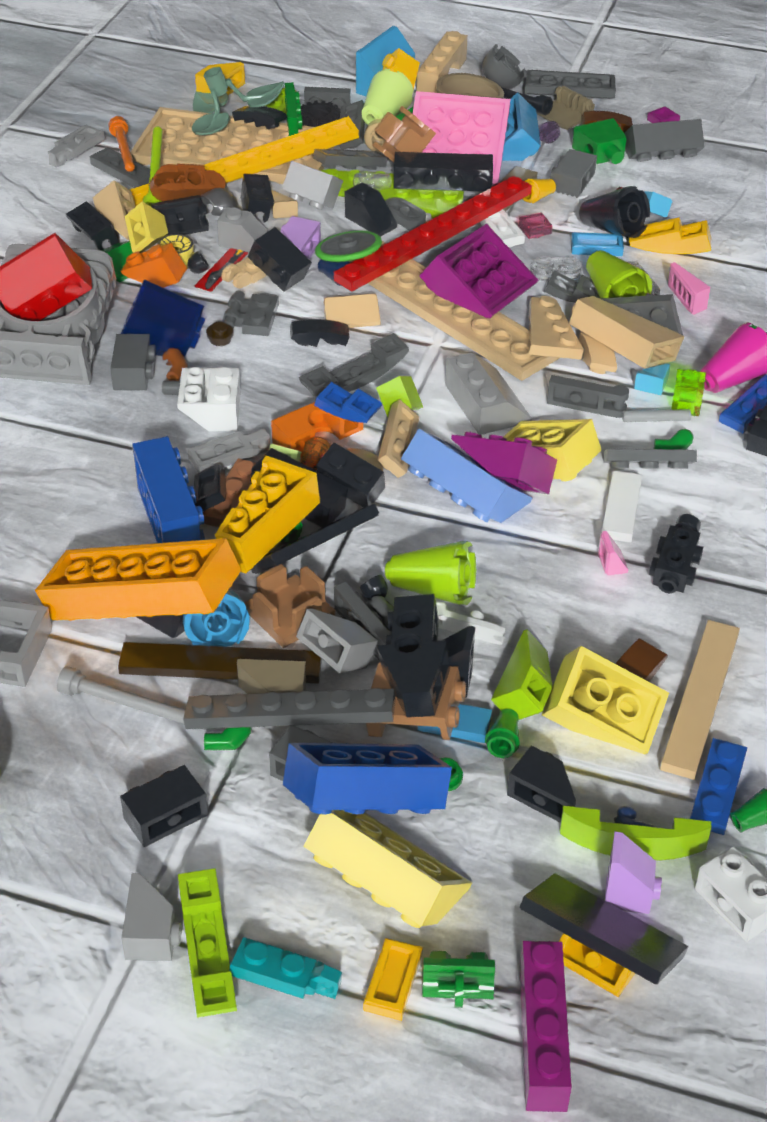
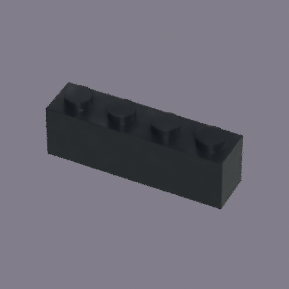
[394,152,493,191]

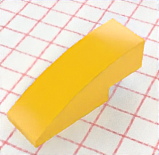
[629,217,711,254]

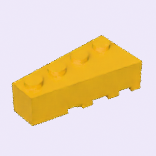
[215,456,320,574]

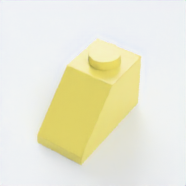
[125,201,168,253]

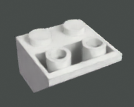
[177,367,241,431]

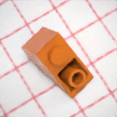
[121,243,187,290]

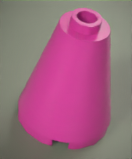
[699,322,767,393]

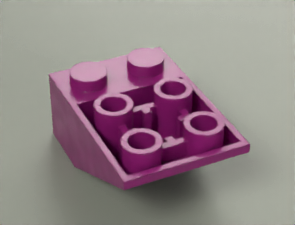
[451,432,557,495]

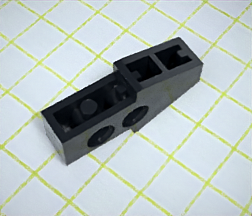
[377,594,451,718]

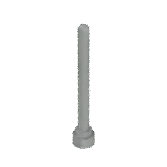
[57,666,210,730]

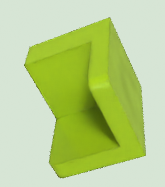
[376,376,423,417]

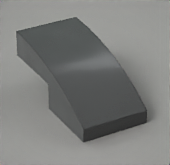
[544,270,600,303]

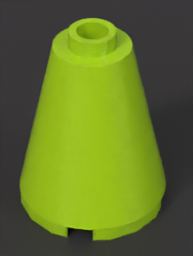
[586,250,652,299]
[385,541,477,605]

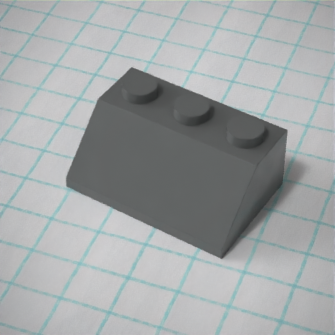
[624,119,705,162]

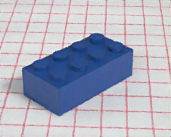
[132,436,206,543]
[283,743,452,815]

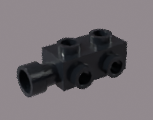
[649,514,704,594]

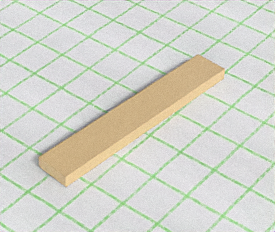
[660,620,740,780]

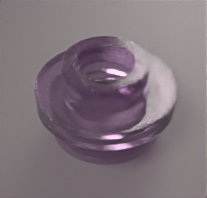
[539,121,561,144]

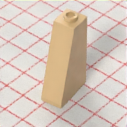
[569,296,685,369]

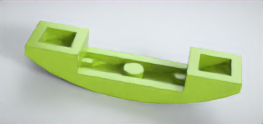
[560,806,711,860]
[178,868,237,1018]

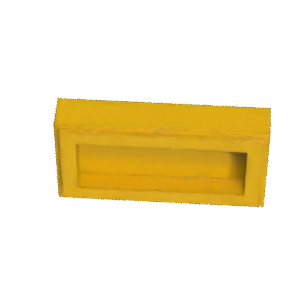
[363,938,423,1021]

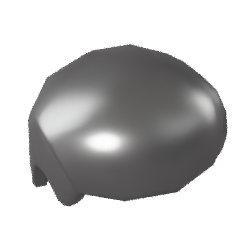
[201,188,237,216]

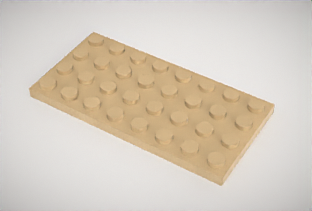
[131,107,335,184]

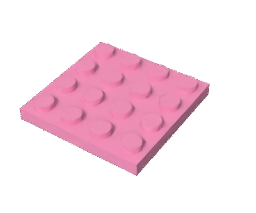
[412,91,510,185]

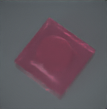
[518,212,552,239]

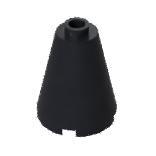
[579,186,650,238]

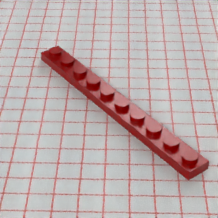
[334,176,532,292]

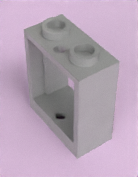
[0,600,52,687]

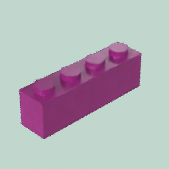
[520,941,572,1112]

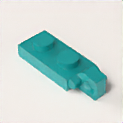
[229,937,342,999]

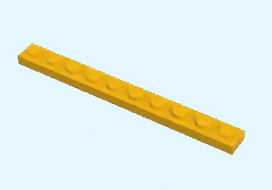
[130,116,359,207]

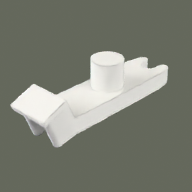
[436,602,506,645]

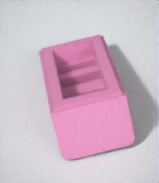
[668,262,710,315]

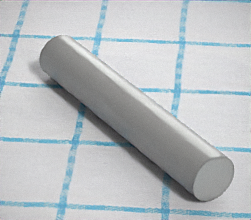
[622,409,691,422]

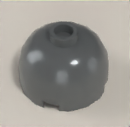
[482,44,527,90]

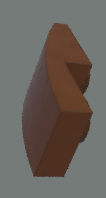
[582,111,633,133]
[616,638,668,682]

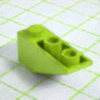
[491,629,553,720]

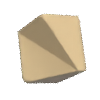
[271,190,298,219]

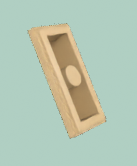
[324,294,381,328]

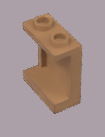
[366,663,466,740]

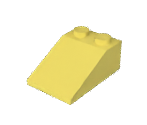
[504,419,602,481]
[542,646,669,754]

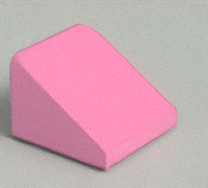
[598,531,628,575]

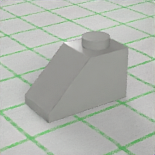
[217,207,268,252]
[296,608,378,673]
[121,873,182,961]

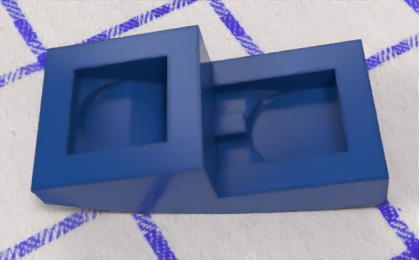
[314,382,382,423]

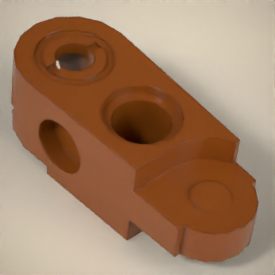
[149,163,226,201]

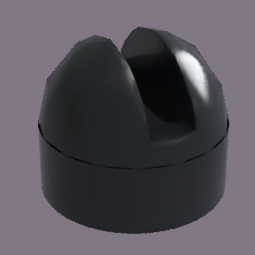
[187,251,210,274]
[360,574,388,600]

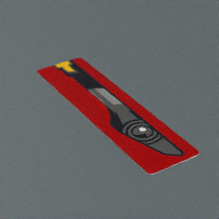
[194,248,248,292]

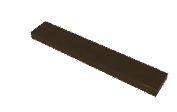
[118,642,322,684]

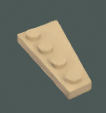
[529,296,584,360]

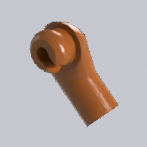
[162,348,188,381]

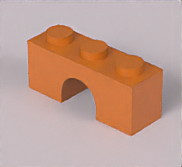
[271,402,363,458]

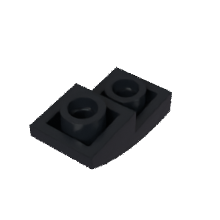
[232,106,287,129]
[290,319,350,347]

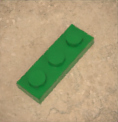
[284,82,303,136]

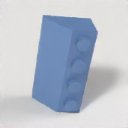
[401,428,533,523]

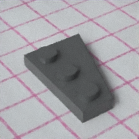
[601,294,683,345]

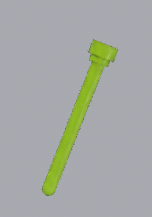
[143,126,162,206]

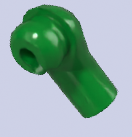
[653,429,694,450]
[204,727,252,750]

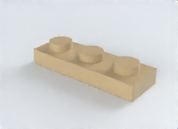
[378,399,420,478]

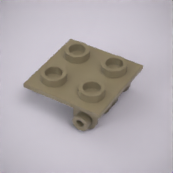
[537,86,595,130]

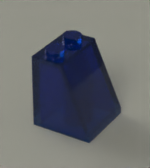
[121,280,205,358]

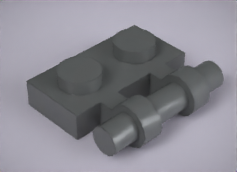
[223,290,279,336]

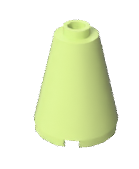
[362,69,414,124]

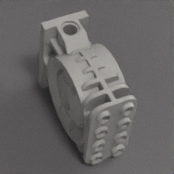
[0,244,116,385]

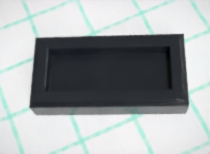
[194,464,226,512]

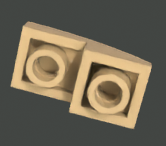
[579,332,617,374]

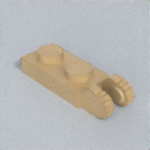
[221,257,267,289]

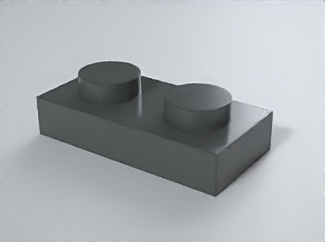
[304,87,351,113]

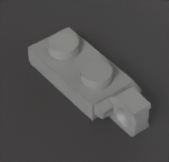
[48,125,105,167]
[187,429,270,473]

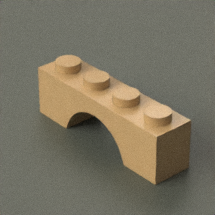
[417,31,468,93]

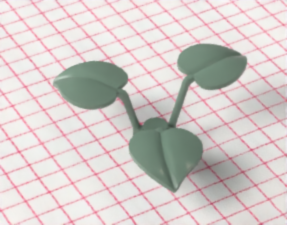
[192,67,284,135]

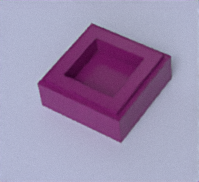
[647,106,680,123]

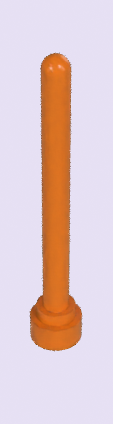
[108,116,135,172]

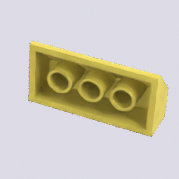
[303,810,472,928]

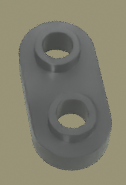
[385,197,426,231]

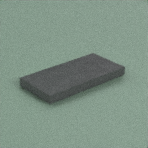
[525,70,616,98]

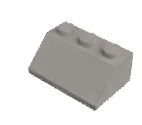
[445,352,532,435]

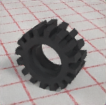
[301,100,340,127]

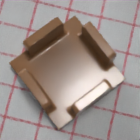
[373,106,436,162]
[244,564,335,648]

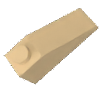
[93,180,135,241]

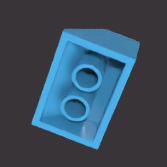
[356,26,415,97]
[502,92,541,161]

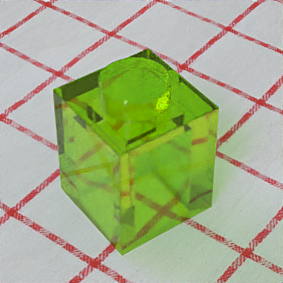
[671,369,706,416]

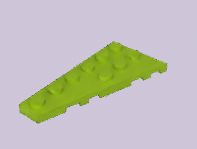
[321,169,464,219]

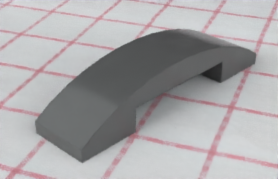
[299,333,409,396]

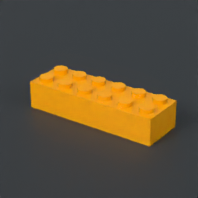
[35,538,241,621]

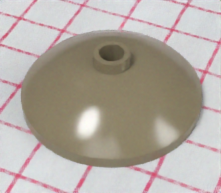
[436,73,504,99]

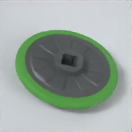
[315,231,382,262]

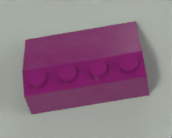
[419,223,539,319]

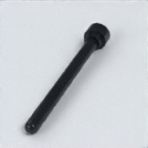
[501,87,553,115]

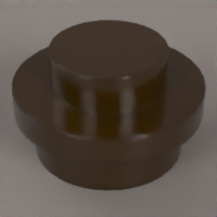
[206,322,234,346]

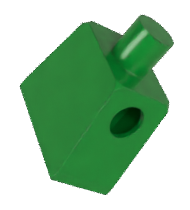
[572,118,626,164]

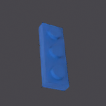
[690,738,748,835]

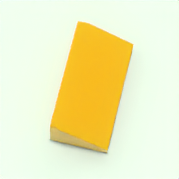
[559,933,635,998]

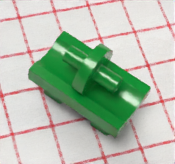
[422,951,495,1008]

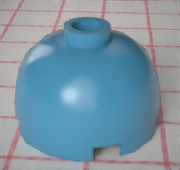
[183,588,250,647]

